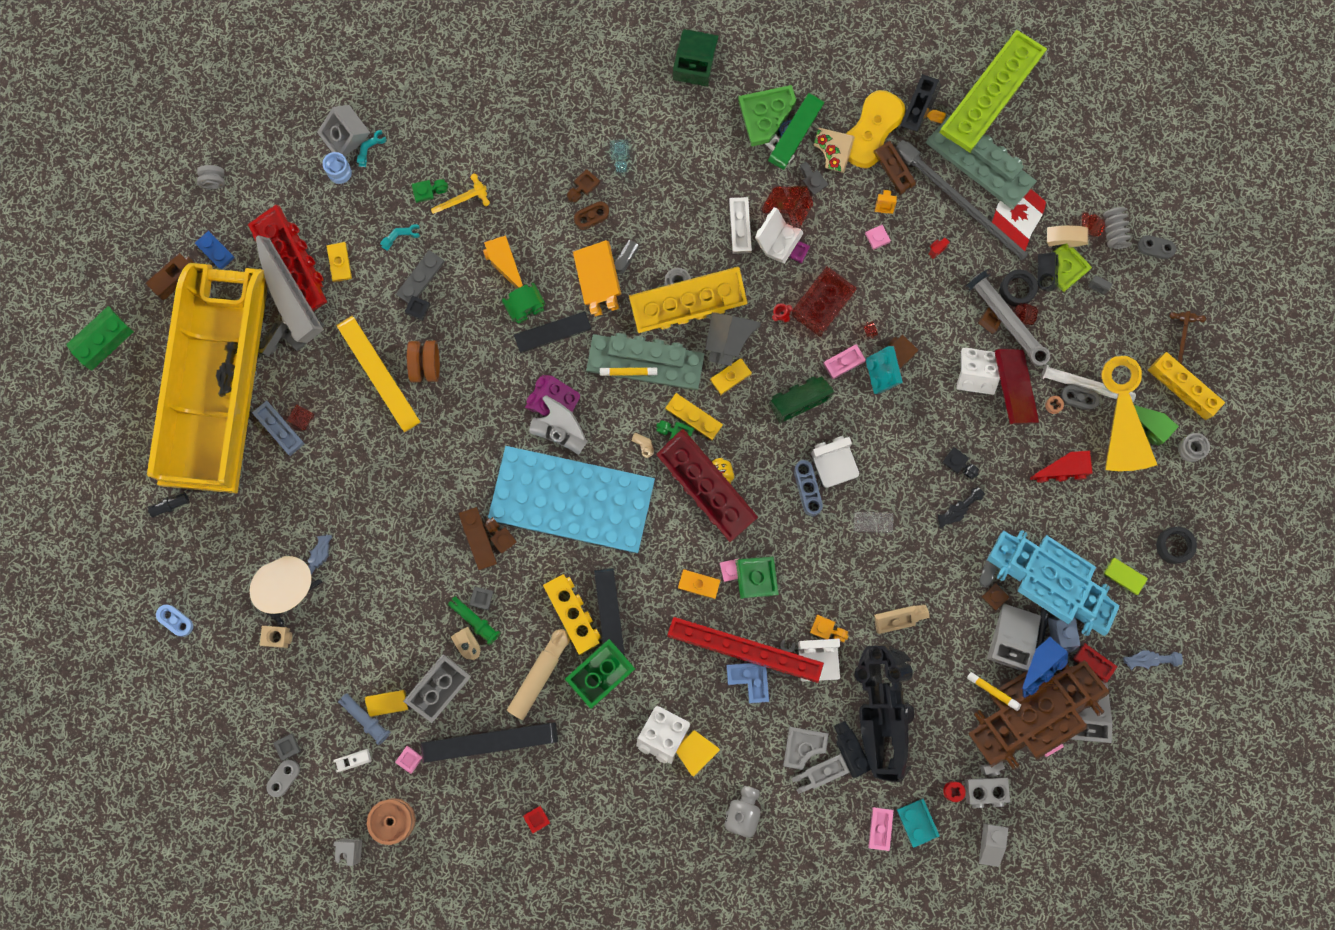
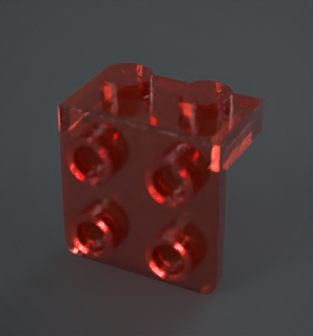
[761,186,813,228]

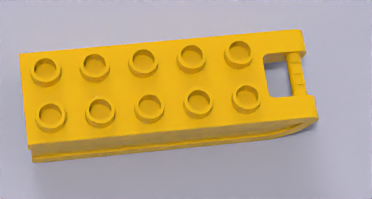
[147,263,268,494]

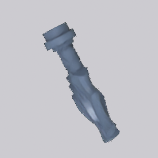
[308,534,332,582]
[1123,650,1183,671]

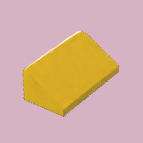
[365,690,409,717]

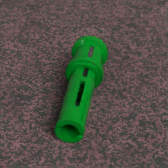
[448,596,501,646]

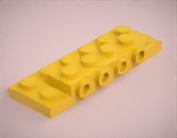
[629,267,747,333]

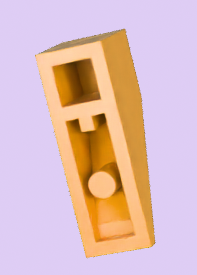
[483,235,523,289]

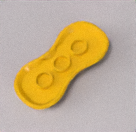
[846,90,906,168]

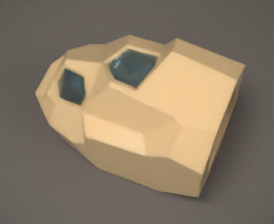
[451,627,480,660]

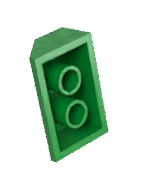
[66,306,134,371]

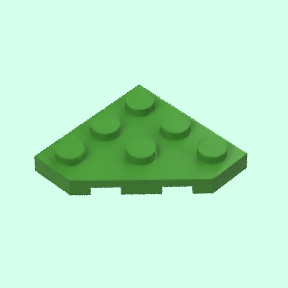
[738,85,796,147]

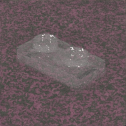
[853,512,893,533]

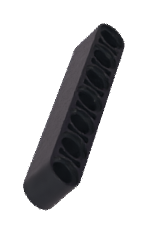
[420,722,559,763]

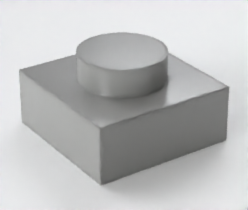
[980,761,1005,777]

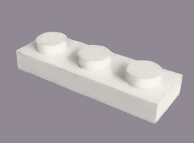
[729,197,752,254]

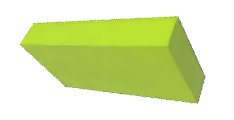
[1103,557,1148,595]

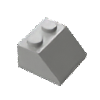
[317,105,370,156]

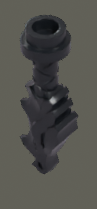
[216,342,238,397]
[937,486,985,529]

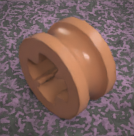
[1045,396,1064,414]

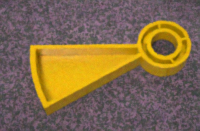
[1101,356,1157,471]

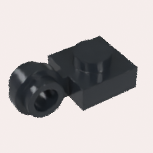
[942,447,979,480]

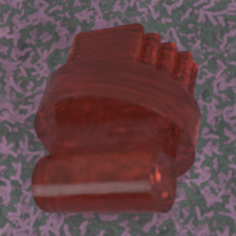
[1082,212,1105,237]
[1013,303,1038,325]

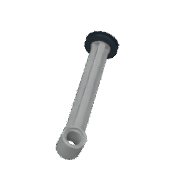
[965,269,1050,366]

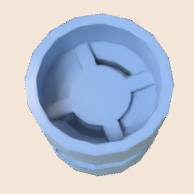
[323,152,352,184]

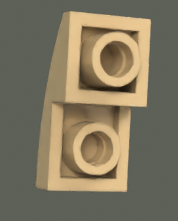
[1047,226,1088,248]

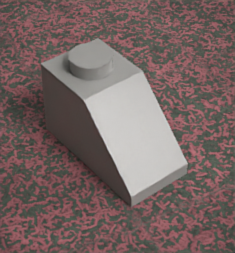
[979,823,1008,867]

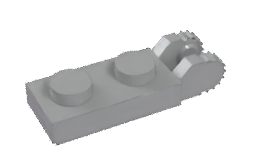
[791,754,849,794]

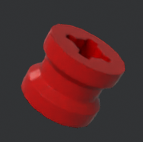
[943,781,966,802]

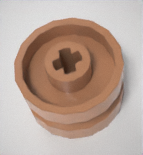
[367,798,416,845]

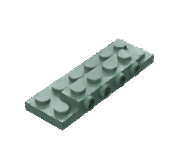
[926,115,1037,210]
[586,333,704,391]

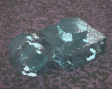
[610,139,630,174]

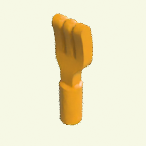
[927,110,946,124]

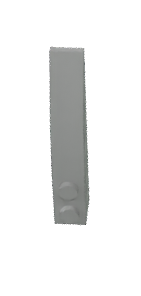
[256,235,324,343]

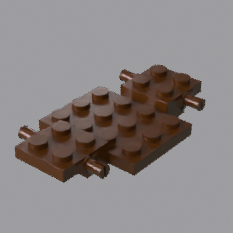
[968,660,1109,770]

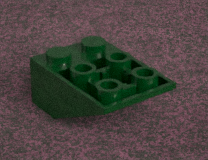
[673,29,719,87]

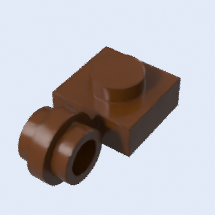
[566,169,600,203]
[484,517,517,554]

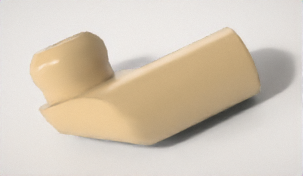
[631,432,654,458]

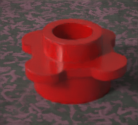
[772,304,793,323]

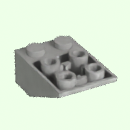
[987,603,1041,672]
[1069,683,1112,743]

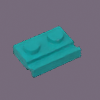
[896,798,940,848]

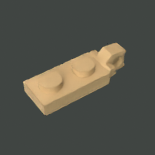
[874,605,929,634]

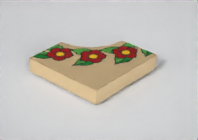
[814,128,855,173]

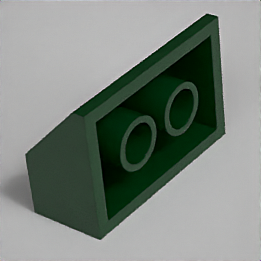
[769,376,834,424]

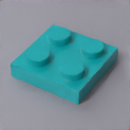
[865,346,903,394]

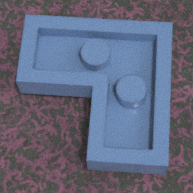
[726,663,769,703]

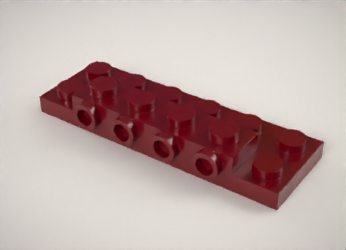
[656,429,759,542]

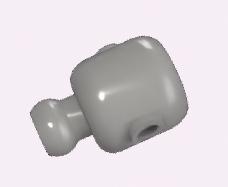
[725,786,761,838]

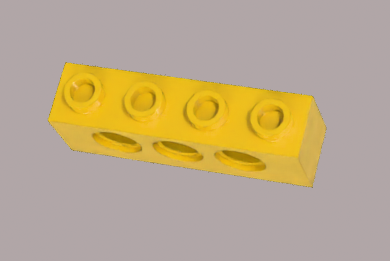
[1148,352,1225,420]
[543,574,602,655]

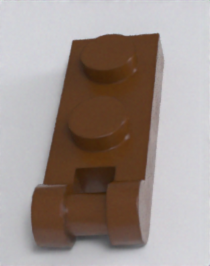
[873,141,916,195]

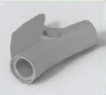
[529,395,588,455]

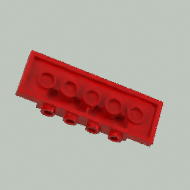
[248,205,327,312]

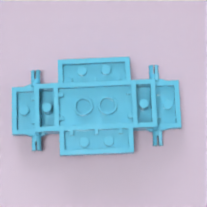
[987,530,1120,636]

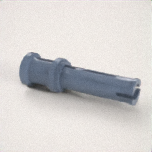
[338,693,391,745]

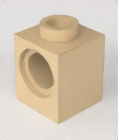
[260,626,292,648]

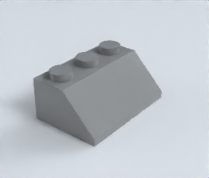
[403,654,471,723]

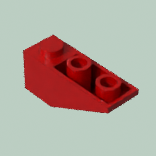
[1030,451,1092,483]

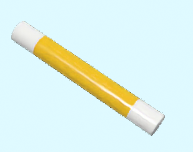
[600,367,657,376]
[967,672,1021,711]

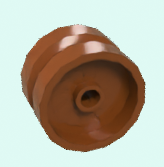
[407,340,440,383]

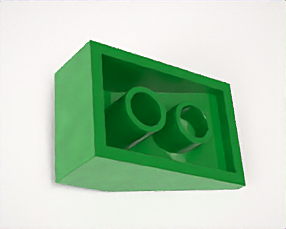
[565,639,636,709]

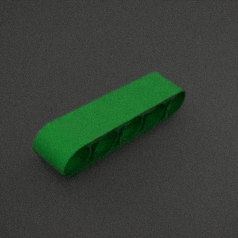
[768,93,825,170]

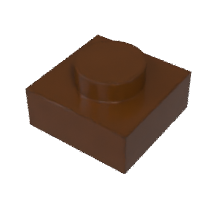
[978,307,1001,334]
[981,583,1009,611]

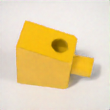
[676,730,720,777]

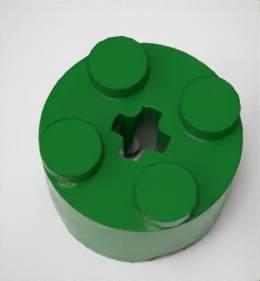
[502,283,546,324]

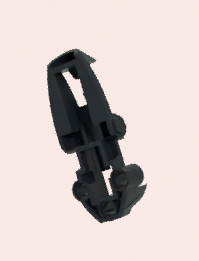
[854,643,914,782]

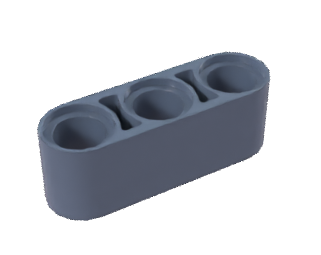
[794,460,823,517]

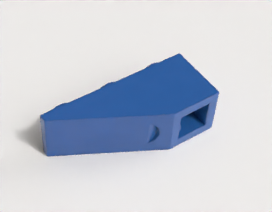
[1022,637,1068,698]

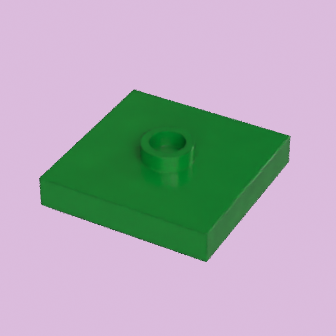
[735,556,779,599]

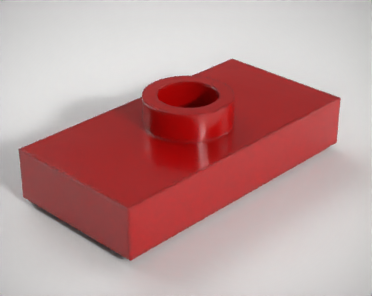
[1072,643,1118,683]

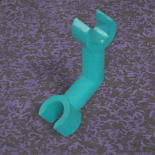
[357,130,387,167]
[380,224,420,251]

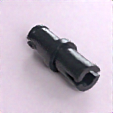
[148,492,190,518]

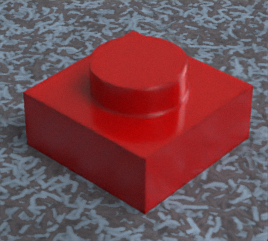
[928,237,950,259]
[523,805,551,833]

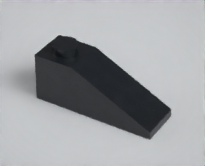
[900,74,941,132]

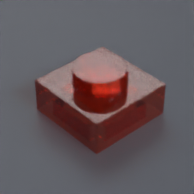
[287,404,314,431]

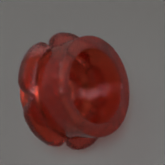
[864,321,879,339]

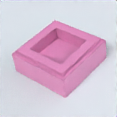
[395,746,422,774]

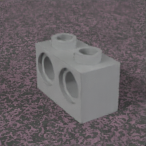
[965,777,1010,808]

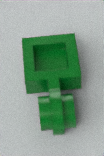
[412,179,448,203]
[656,420,694,440]

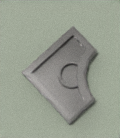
[783,727,829,770]

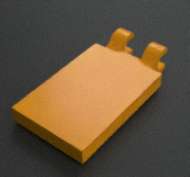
[573,240,621,317]

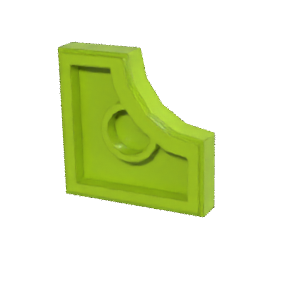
[1051,243,1092,292]

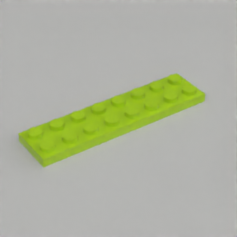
[939,30,1047,153]

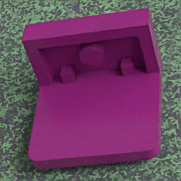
[525,375,580,416]

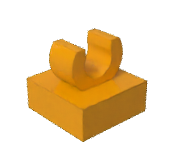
[875,190,897,214]

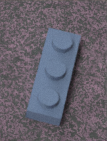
[252,400,305,456]

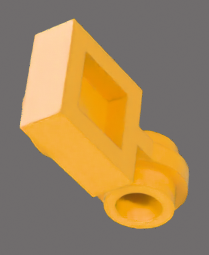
[810,615,849,643]

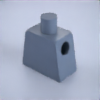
[1048,617,1080,653]

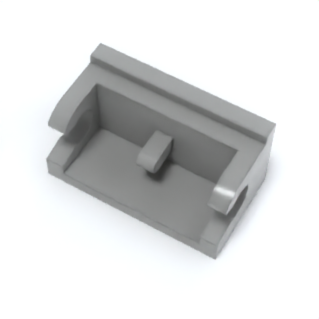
[334,839,362,866]

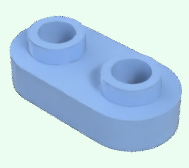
[156,605,193,636]

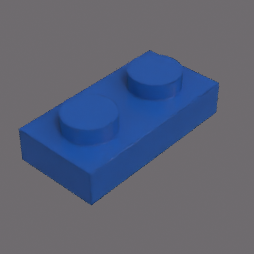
[195,231,235,270]

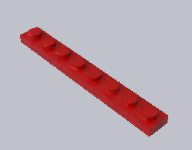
[667,617,824,683]

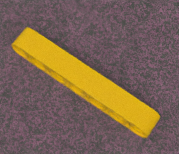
[336,315,421,433]

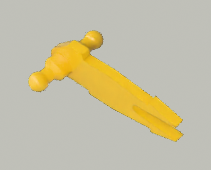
[431,174,490,214]

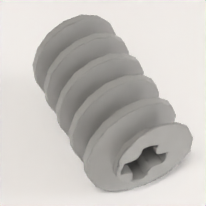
[1103,207,1132,249]

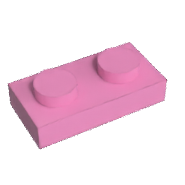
[823,344,866,380]
[868,807,893,851]

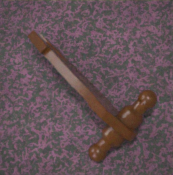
[1169,311,1207,365]

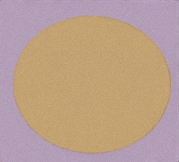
[250,556,311,614]

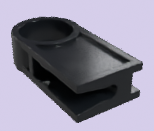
[1037,252,1058,292]

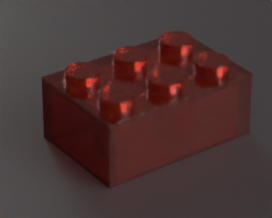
[791,266,857,338]

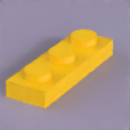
[665,393,723,441]

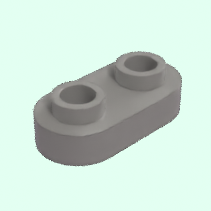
[266,760,300,797]

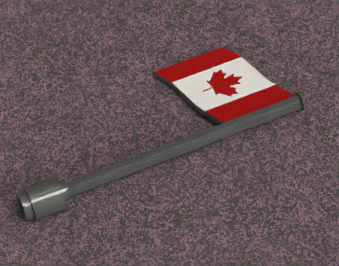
[895,140,1046,260]

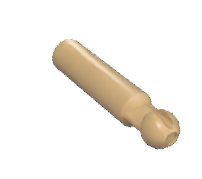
[506,629,570,720]

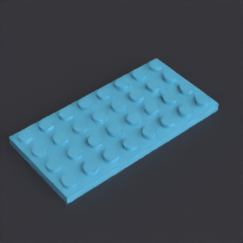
[488,446,655,553]

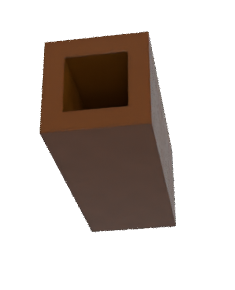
[146,253,194,301]

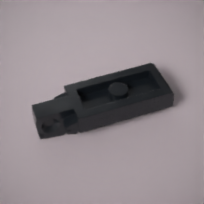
[834,721,871,778]

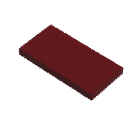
[995,349,1039,424]

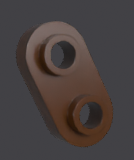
[574,202,609,230]

